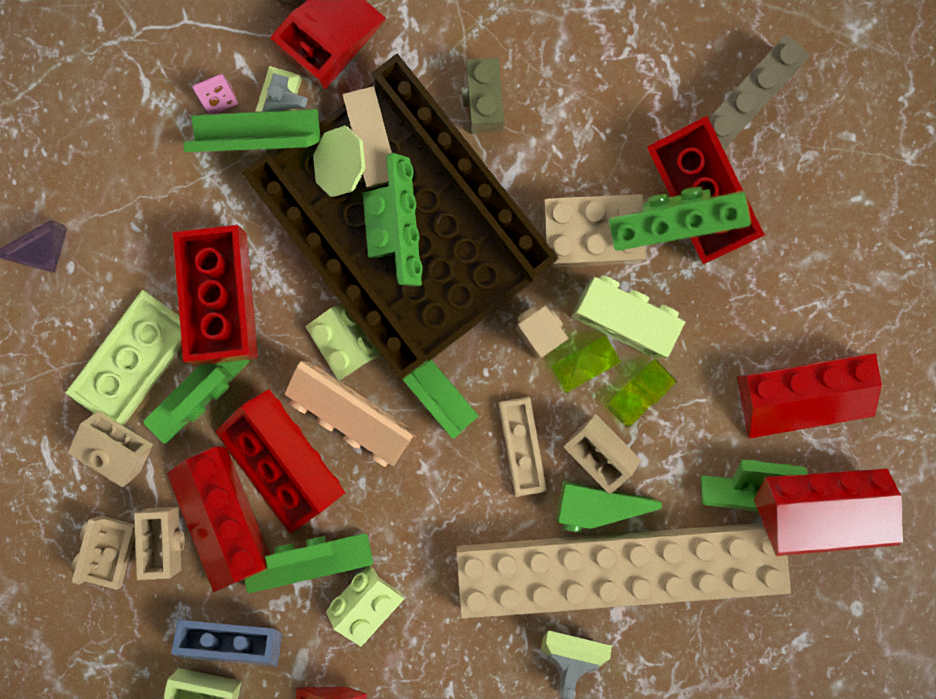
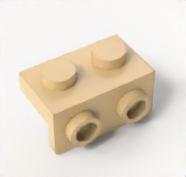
[71,515,135,590]

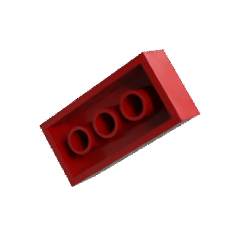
[172,225,258,366]

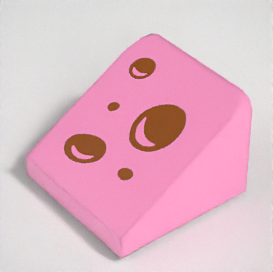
[193,74,238,114]

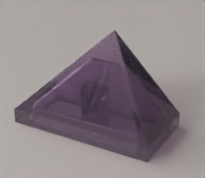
[0,220,67,273]

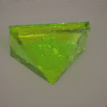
[551,334,621,393]

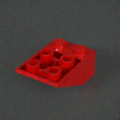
[270,0,386,91]

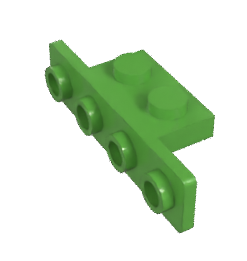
[363,153,422,286]
[609,187,750,251]
[143,360,251,443]
[700,460,808,512]
[244,533,373,593]

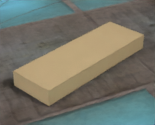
[343,86,392,189]
[498,396,547,497]

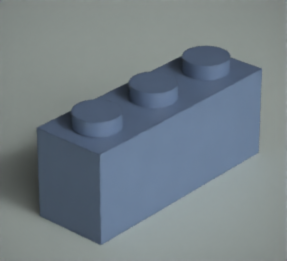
[171,620,283,667]

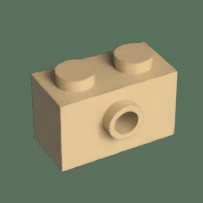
[515,305,569,359]
[68,411,153,487]
[564,414,641,495]
[134,507,185,580]

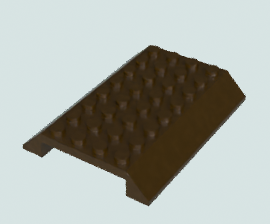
[241,53,559,381]

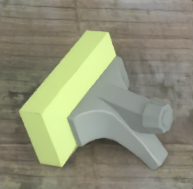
[255,66,308,112]
[541,631,612,699]

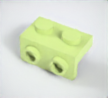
[305,304,380,381]
[326,566,404,647]

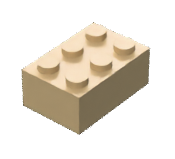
[542,194,646,268]

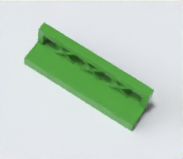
[183,108,321,152]
[403,360,479,439]

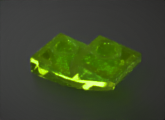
[605,358,677,428]

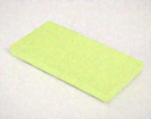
[65,290,182,426]

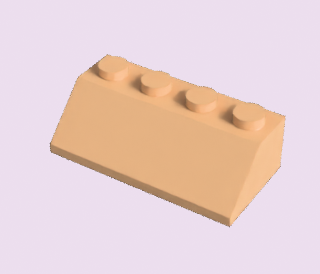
[285,361,416,467]

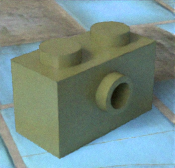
[462,57,504,134]

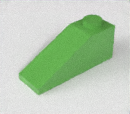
[556,481,662,532]

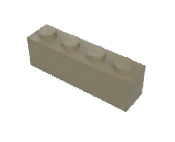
[709,34,811,149]

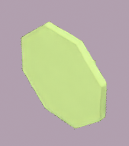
[313,126,365,197]

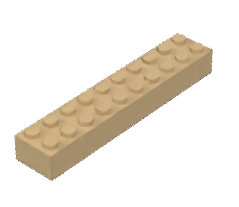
[457,523,791,619]

